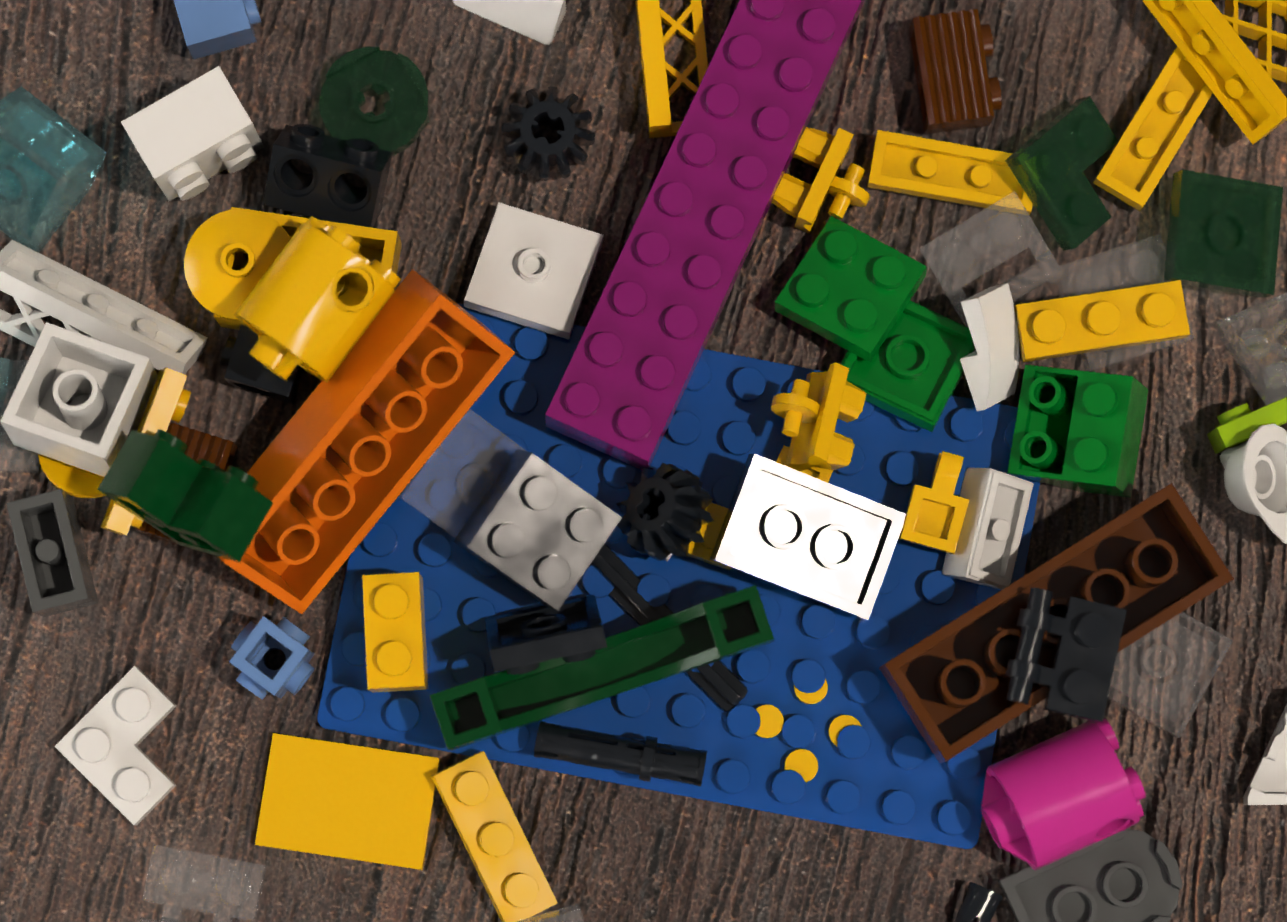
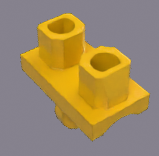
[772,127,871,233]
[771,362,867,472]

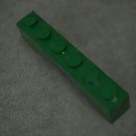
[430,585,774,750]

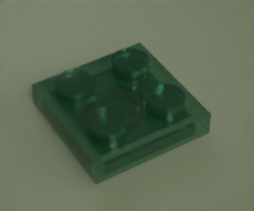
[1164,169,1283,298]

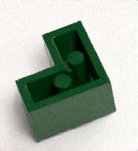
[97,430,273,562]

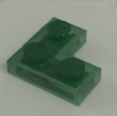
[1005,96,1118,251]

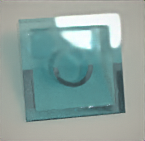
[0,86,107,252]

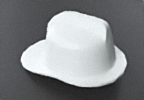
[1220,424,1287,544]

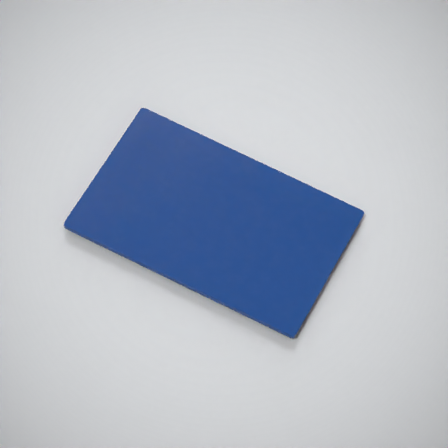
[317,303,1040,849]

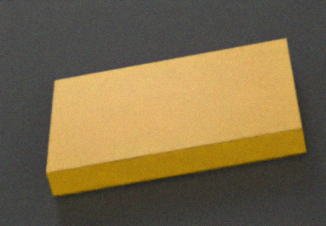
[255,733,440,870]

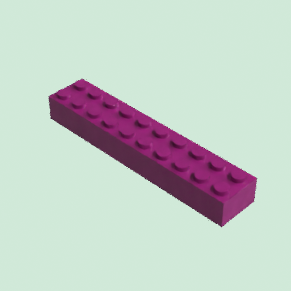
[545,0,865,470]

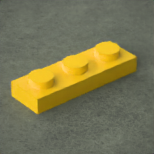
[1093,46,1213,211]
[867,130,1040,216]
[1015,280,1190,362]
[100,367,191,535]
[431,751,558,922]

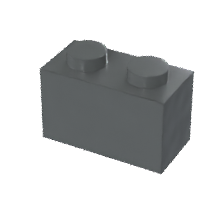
[6,489,98,617]

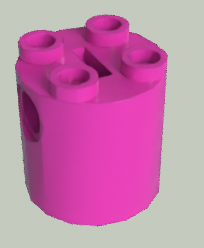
[981,718,1146,871]

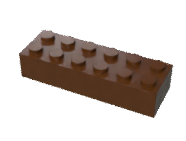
[879,483,1234,763]

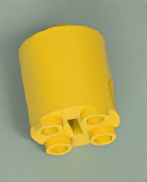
[235,216,401,383]

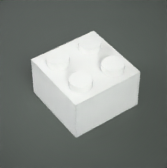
[121,66,264,202]
[0,322,157,477]

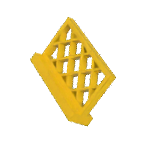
[1142,0,1287,145]

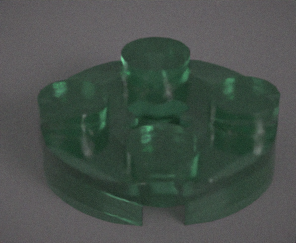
[319,46,430,156]

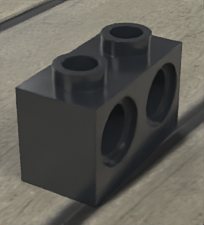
[262,124,393,227]

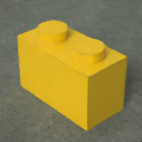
[362,572,428,693]

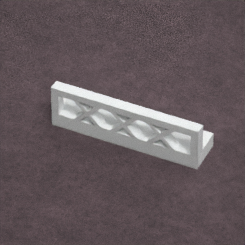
[0,240,208,375]

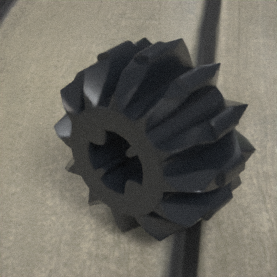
[501,86,595,181]
[616,463,714,562]

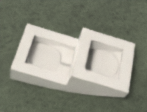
[960,283,1020,411]

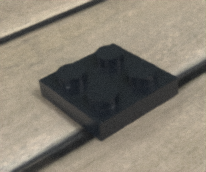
[485,595,607,675]

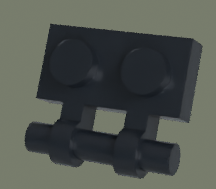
[1005,587,1127,723]

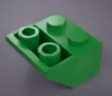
[1007,364,1149,498]

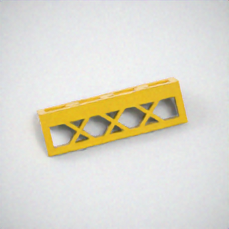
[635,0,708,138]

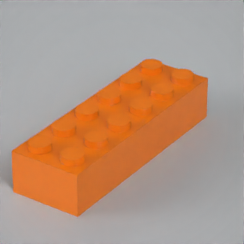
[218,269,515,614]

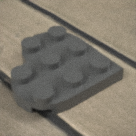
[997,829,1182,922]

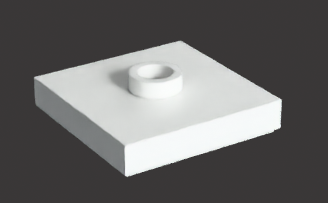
[464,202,604,340]

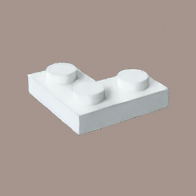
[55,666,177,825]

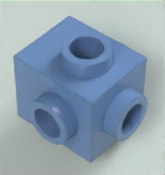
[229,616,315,700]

